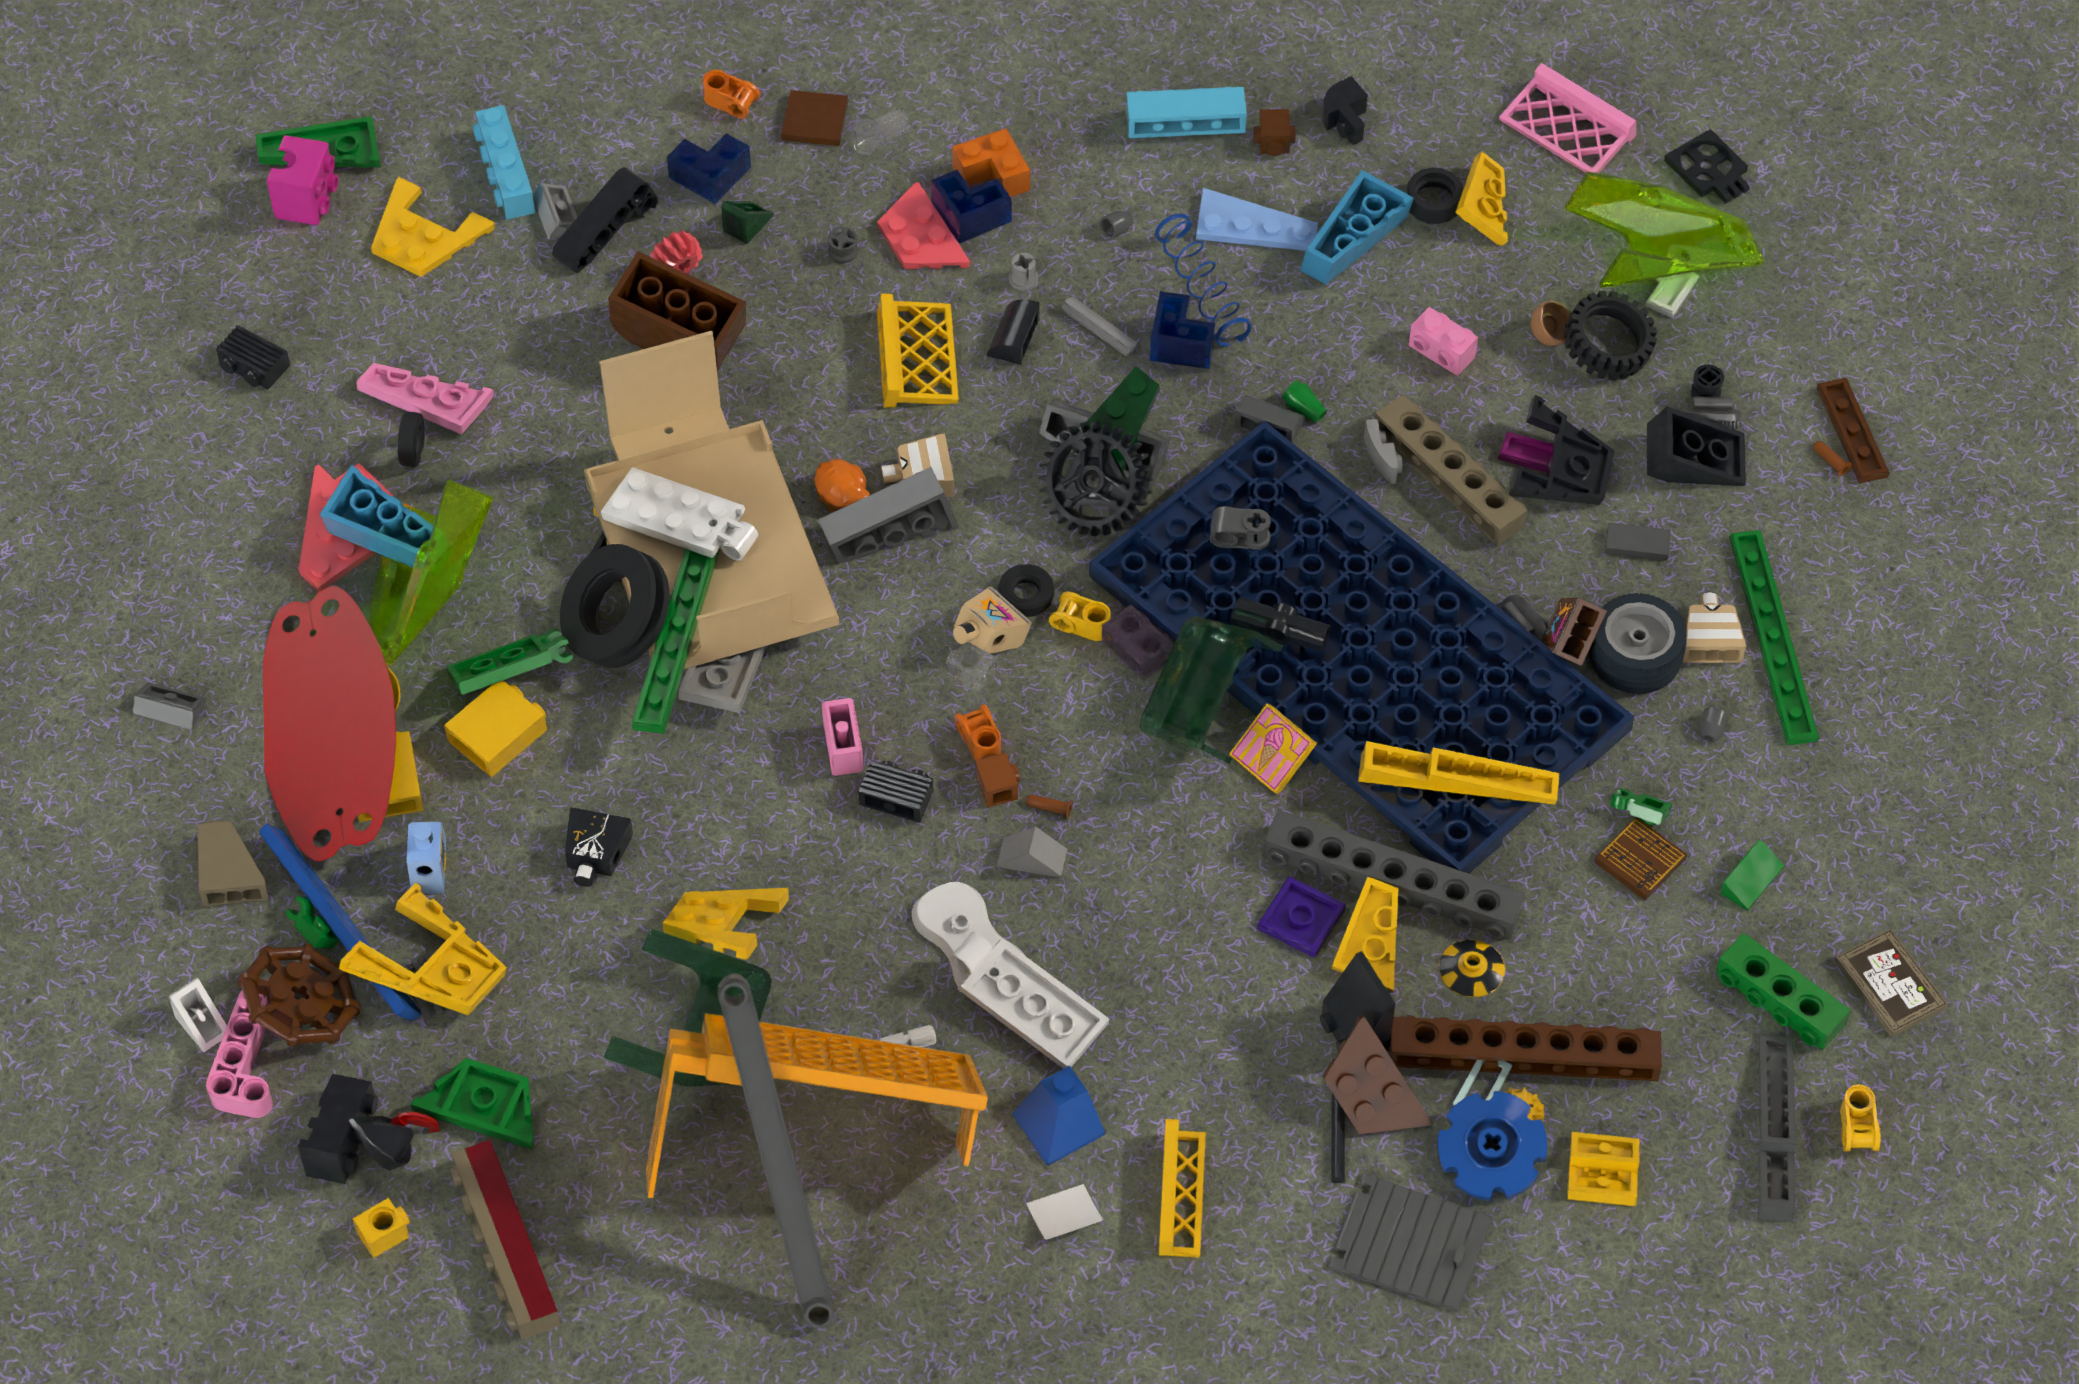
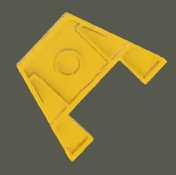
[371,177,495,277]
[663,888,789,960]

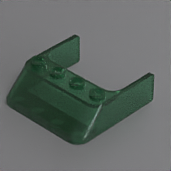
[1140,616,1283,764]
[604,928,772,1087]

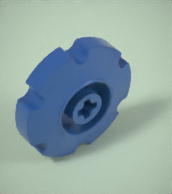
[1438,1091,1547,1201]

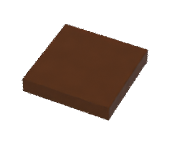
[781,90,848,146]

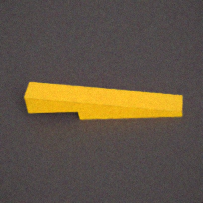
[1358,741,1559,805]

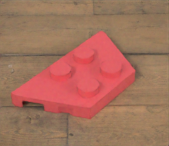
[877,182,970,269]

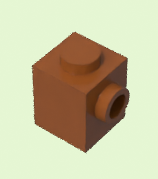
[975,753,1020,808]

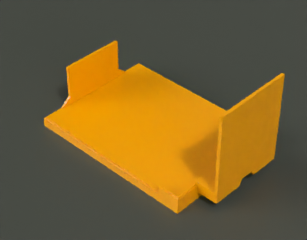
[646,1013,988,1198]

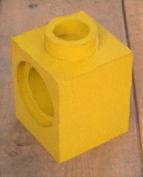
[353,1198,410,1258]

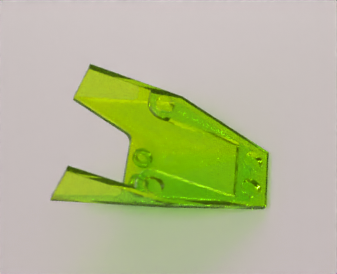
[1565,171,1764,288]
[368,479,494,666]

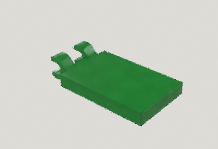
[446,628,573,695]

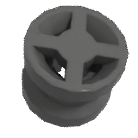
[828,227,858,263]

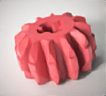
[650,230,703,274]

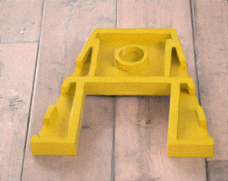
[339,882,507,1016]

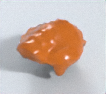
[814,458,870,512]

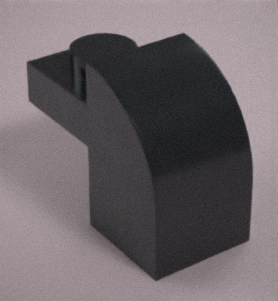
[1323,76,1368,145]

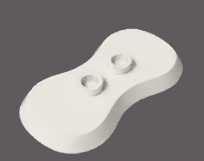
[912,882,1024,986]

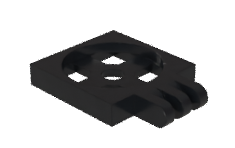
[1664,129,1750,204]

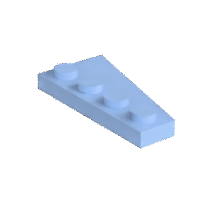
[1196,188,1318,251]

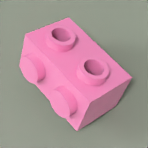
[1409,307,1478,376]

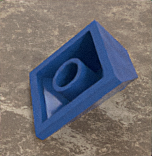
[1012,1065,1105,1166]

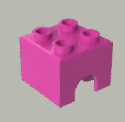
[266,135,339,225]

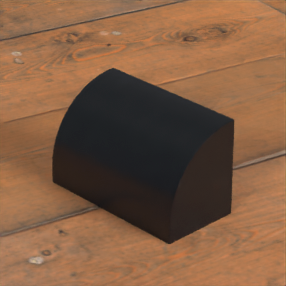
[986,299,1040,365]

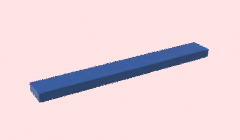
[259,823,421,1021]

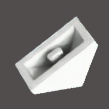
[168,978,227,1052]

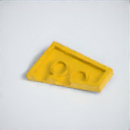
[1455,151,1508,246]
[1331,876,1398,992]

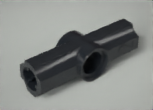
[1231,597,1331,652]

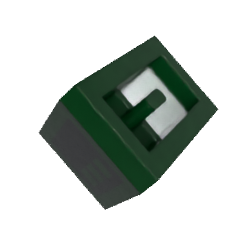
[721,201,774,244]

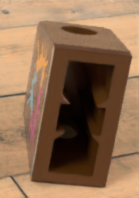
[1542,597,1607,666]

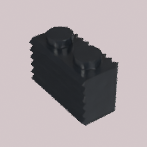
[216,325,290,390]
[859,760,933,823]

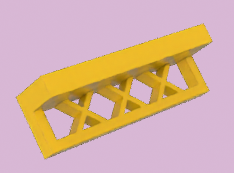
[1159,1119,1206,1257]

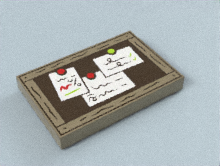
[1835,929,1948,1037]

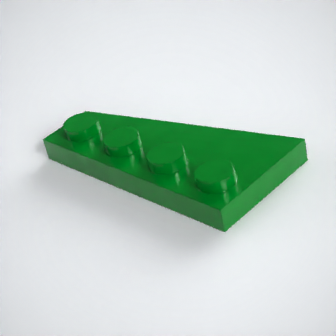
[255,116,381,168]

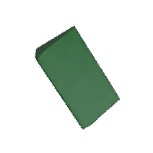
[1720,840,1784,911]

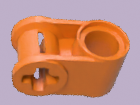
[703,70,760,119]
[954,704,1002,761]

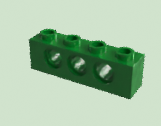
[1716,932,1851,1051]

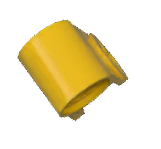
[1049,591,1111,641]
[1840,1084,1881,1152]

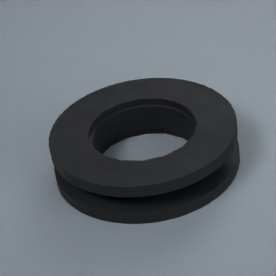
[560,544,670,668]

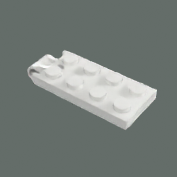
[601,467,758,561]
[950,932,1109,1069]

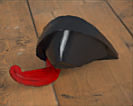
[349,1112,440,1171]

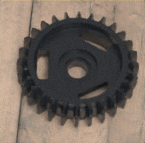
[1038,421,1153,536]

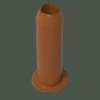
[1813,441,1852,477]
[1026,794,1073,819]

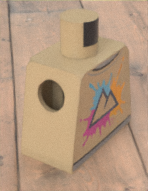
[953,587,1032,655]

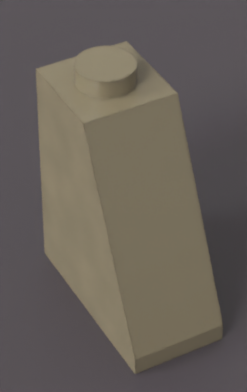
[198,820,269,906]

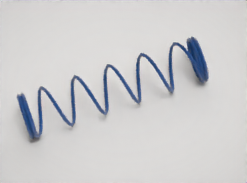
[1155,213,1252,347]

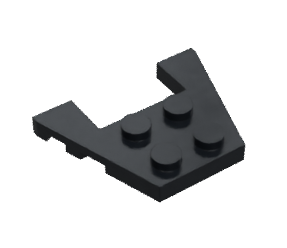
[1509,395,1615,505]

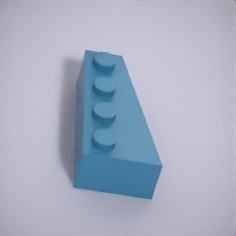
[1300,170,1414,285]
[320,465,451,577]

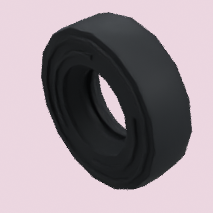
[398,412,425,467]
[998,564,1054,617]

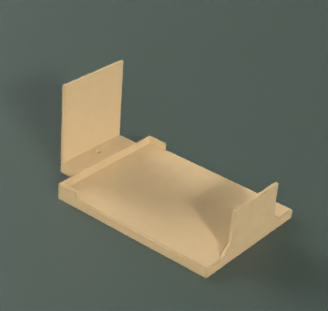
[584,331,840,669]

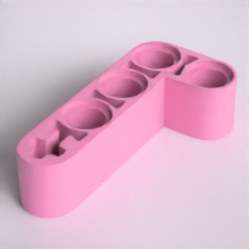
[206,990,273,1118]

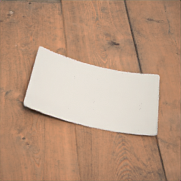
[1026,1184,1103,1240]

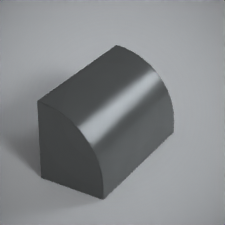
[1235,395,1305,443]

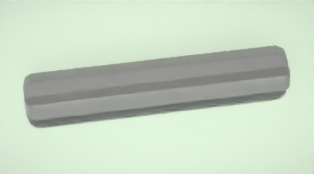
[1062,297,1137,356]

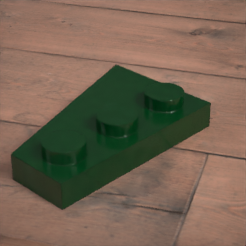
[1079,366,1160,473]

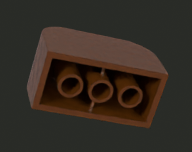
[608,251,746,372]

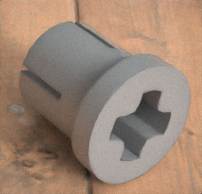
[1009,253,1039,291]

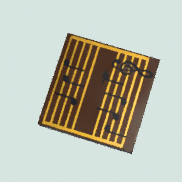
[1594,817,1687,901]

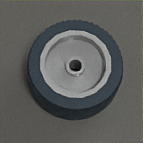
[1589,593,1687,694]

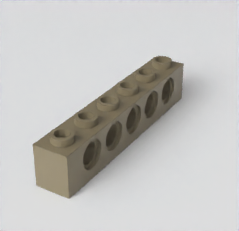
[1375,395,1528,546]

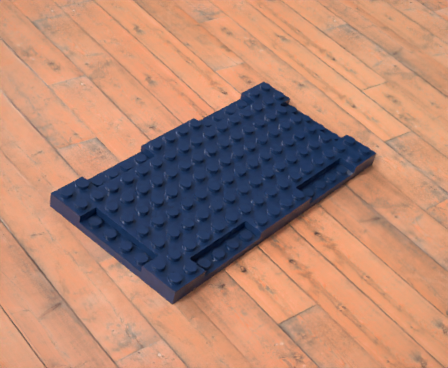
[1089,421,1634,874]

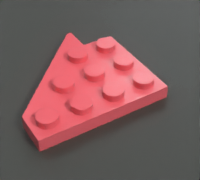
[299,463,393,592]

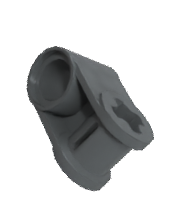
[1210,506,1271,550]

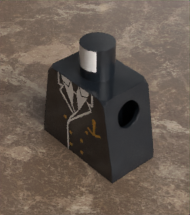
[565,807,633,887]

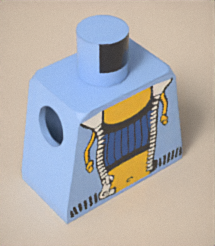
[407,822,447,894]

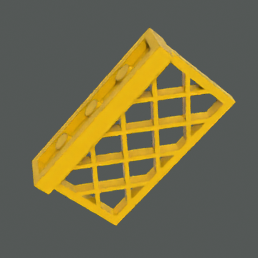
[877,294,959,408]

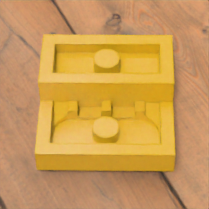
[1567,1132,1640,1207]

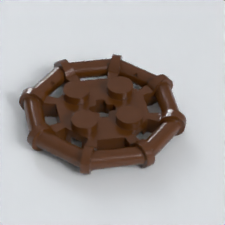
[238,943,361,1047]

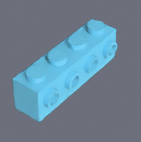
[1126,87,1247,138]
[472,105,535,220]

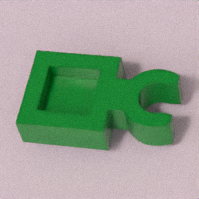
[1610,788,1672,825]

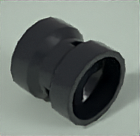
[1691,364,1724,398]

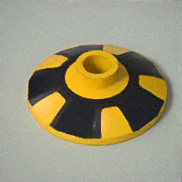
[1439,940,1505,997]

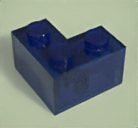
[667,133,751,204]
[931,169,1012,244]
[1150,291,1215,369]

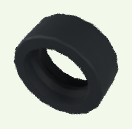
[1407,167,1463,224]

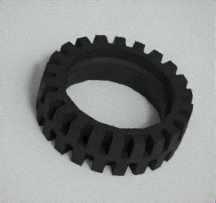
[1564,291,1657,380]

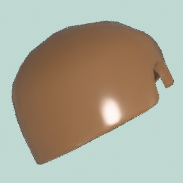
[1530,300,1571,346]

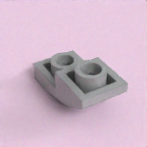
[1364,419,1403,485]

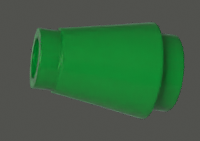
[1282,380,1328,424]

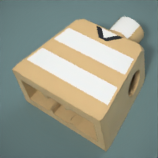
[881,433,955,497]
[1683,593,1746,663]

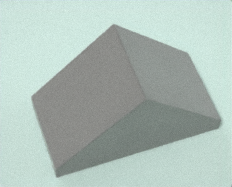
[997,826,1067,878]

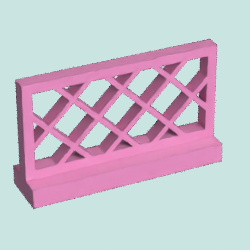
[1499,63,1636,178]

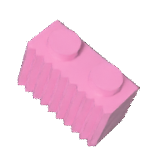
[822,698,864,776]

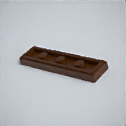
[1817,378,1889,484]

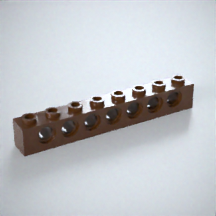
[1390,1015,1662,1081]

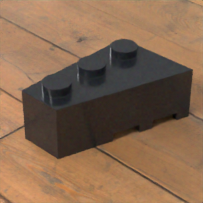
[298,1074,378,1184]

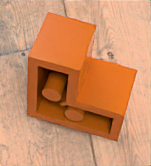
[952,128,1030,200]

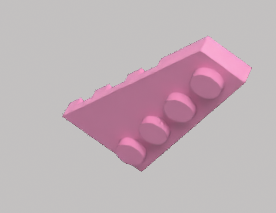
[357,363,494,435]

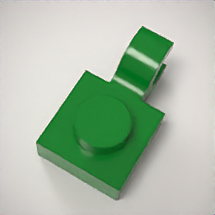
[286,896,339,949]

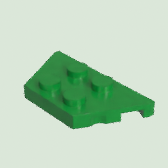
[410,1058,534,1150]

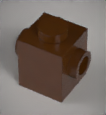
[1253,109,1296,156]

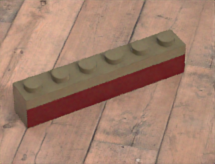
[449,1140,561,1340]

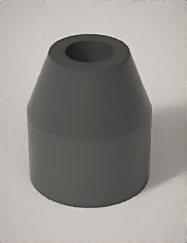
[1100,211,1133,239]
[1700,707,1729,742]

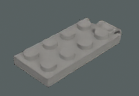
[678,646,767,713]

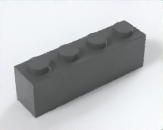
[1039,400,1171,500]
[818,467,959,564]

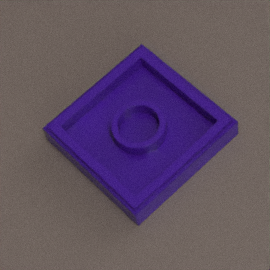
[1257,876,1346,958]

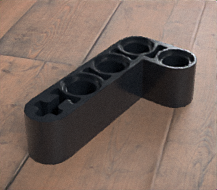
[552,167,658,273]

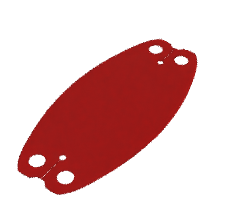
[263,586,396,862]

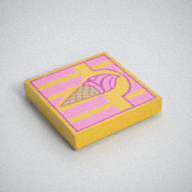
[1229,704,1317,794]

